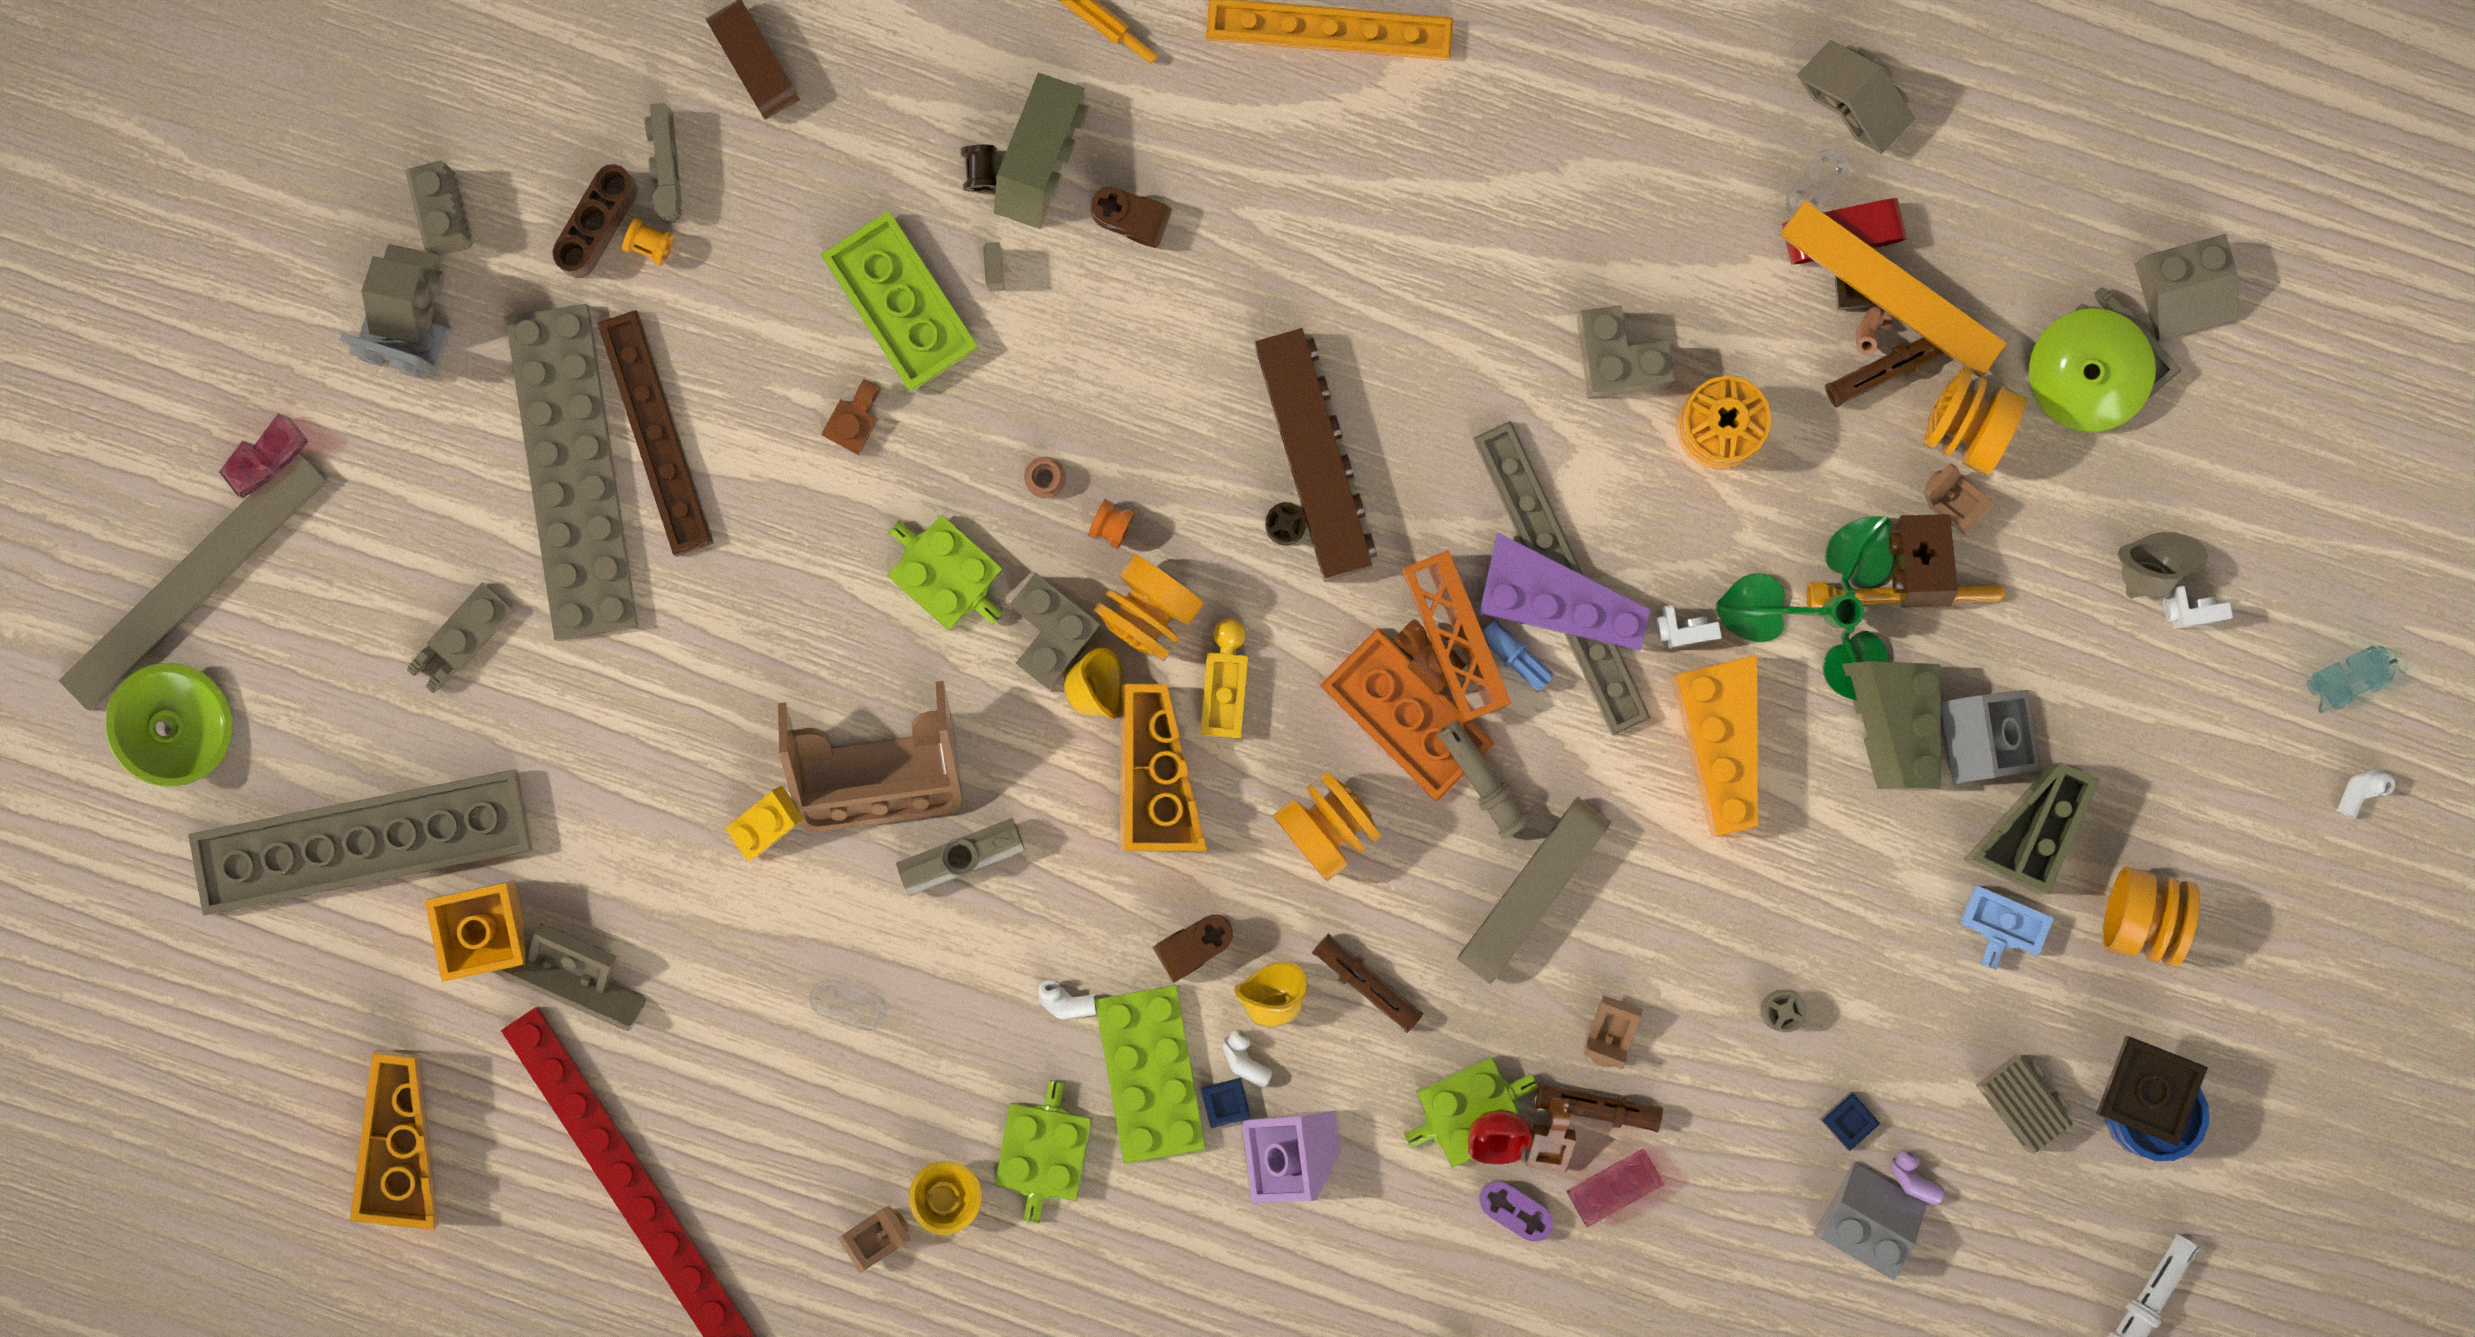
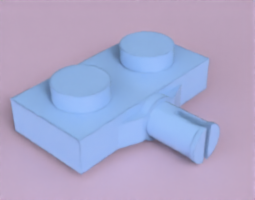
[1958,886,2054,970]

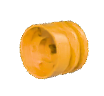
[1923,367,2027,476]
[1676,375,1772,470]
[1094,554,1205,661]
[1272,771,1382,882]
[2102,867,2200,968]

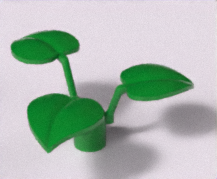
[1716,516,1894,700]

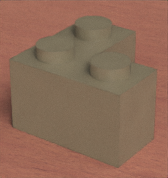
[1797,40,1915,154]
[361,244,444,344]
[1577,305,1675,399]
[1010,573,1102,692]

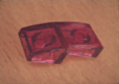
[219,413,309,498]
[1566,1148,1665,1228]

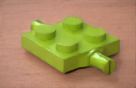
[887,514,1004,631]
[1404,1056,1538,1168]
[995,1080,1093,1223]

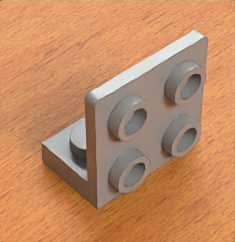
[340,316,451,379]

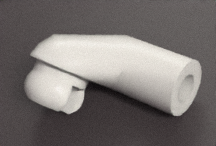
[2336,769,2395,819]
[1038,979,1097,1020]
[1222,1029,1272,1088]

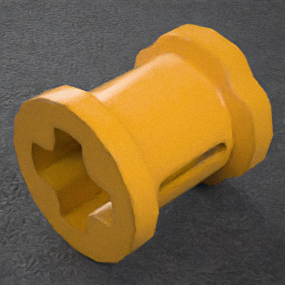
[622,217,675,267]

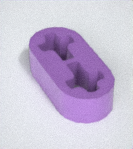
[1479,1180,1553,1242]

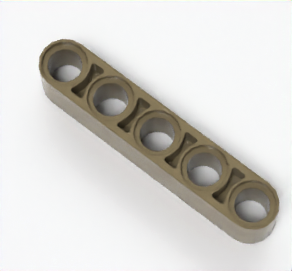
[1457,797,1611,984]

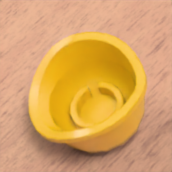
[1064,648,1122,720]
[1234,962,1308,1027]
[909,1161,982,1235]

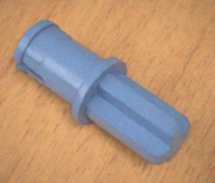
[1483,619,1553,691]

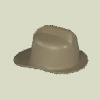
[2117,532,2208,599]

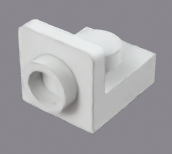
[2163,585,2233,630]
[1656,605,1722,650]

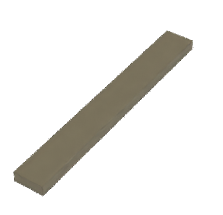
[1473,421,1651,736]
[59,450,328,711]

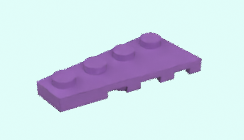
[1479,533,1650,651]

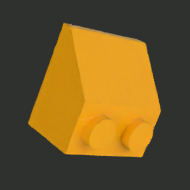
[424,880,525,982]

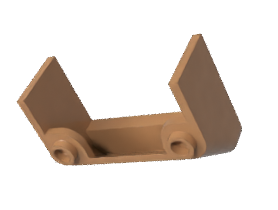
[778,681,962,832]

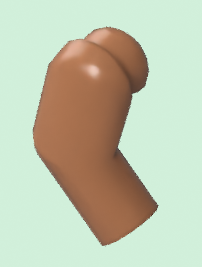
[1856,306,1894,355]

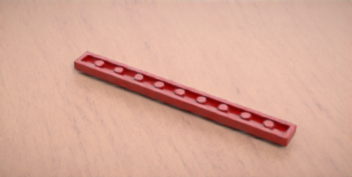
[500,1007,757,1337]

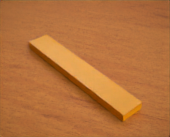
[1206,0,1454,61]
[1779,200,2007,377]

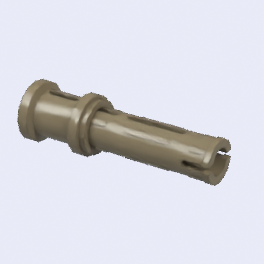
[1436,719,1532,839]

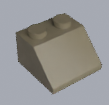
[2134,234,2238,342]

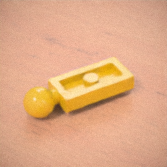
[1200,618,1248,739]

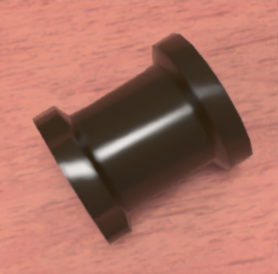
[960,144,997,192]

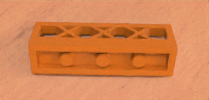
[1401,550,1511,723]

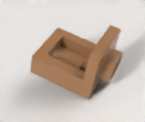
[1923,463,1994,536]
[1584,995,1643,1069]
[838,1205,911,1273]

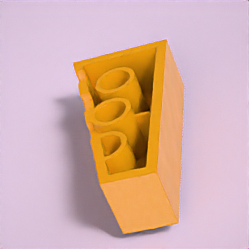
[1671,655,1758,837]
[1119,684,1207,851]
[349,1050,439,1230]

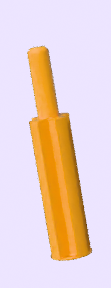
[1058,0,1158,64]

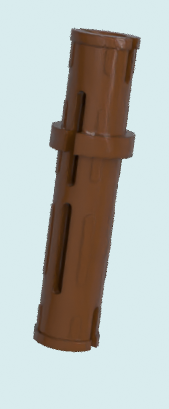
[1825,337,1946,408]
[1312,933,1424,1033]
[1535,1082,1663,1133]

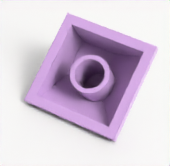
[1242,1110,1341,1203]

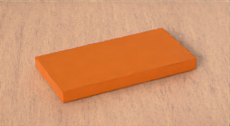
[1320,628,1495,802]

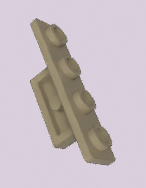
[492,923,646,1031]

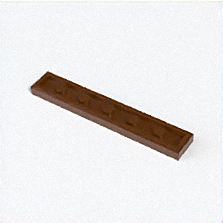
[597,310,714,556]

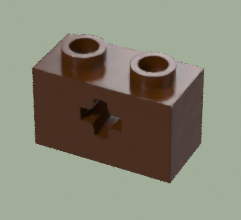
[1889,514,1958,608]

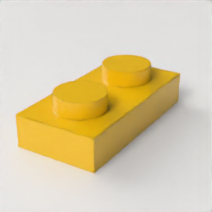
[725,785,805,862]

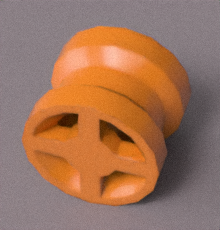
[1088,499,1135,549]

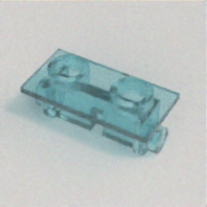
[2307,645,2398,713]

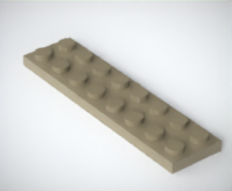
[505,304,638,641]
[188,769,532,915]

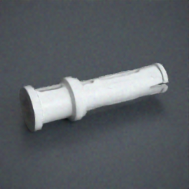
[2107,1234,2200,1337]

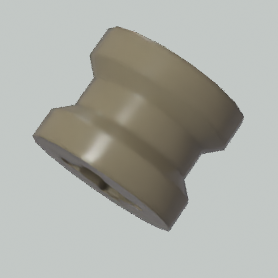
[1760,990,1807,1032]

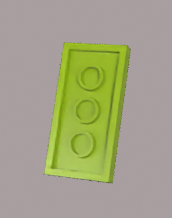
[820,210,979,393]
[1095,985,1206,1164]

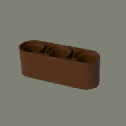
[705,0,800,120]
[552,164,637,278]

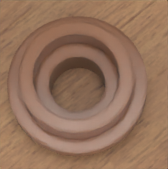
[1024,457,1066,498]

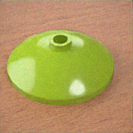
[2029,308,2156,432]
[104,663,233,787]

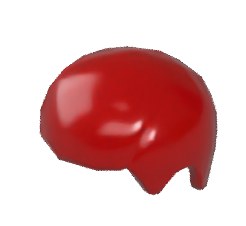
[1468,1109,1533,1165]

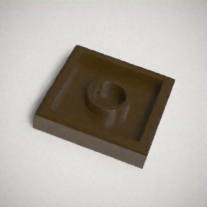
[2096,1035,2208,1146]

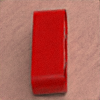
[1782,198,1907,265]

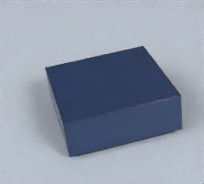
[1201,1077,1251,1128]
[1820,1092,1881,1151]

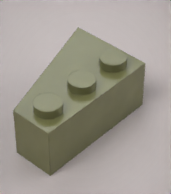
[994,72,1089,229]
[1843,661,1941,790]
[1963,762,2100,894]

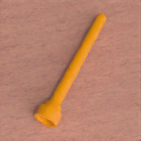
[1806,581,2006,607]

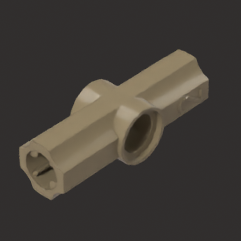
[896,818,1025,897]

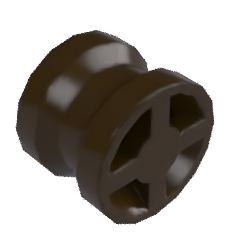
[1265,502,1306,546]

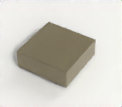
[983,242,1005,291]

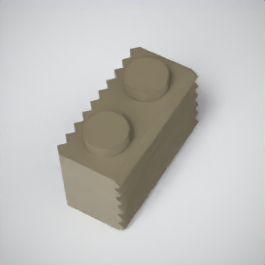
[405,161,473,256]
[1976,1055,2073,1154]

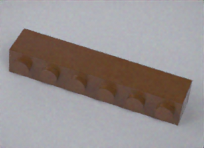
[1255,328,1377,582]

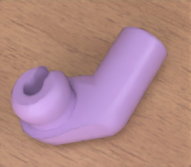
[1891,1150,1944,1205]

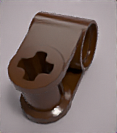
[1091,186,1173,248]
[1152,914,1233,983]

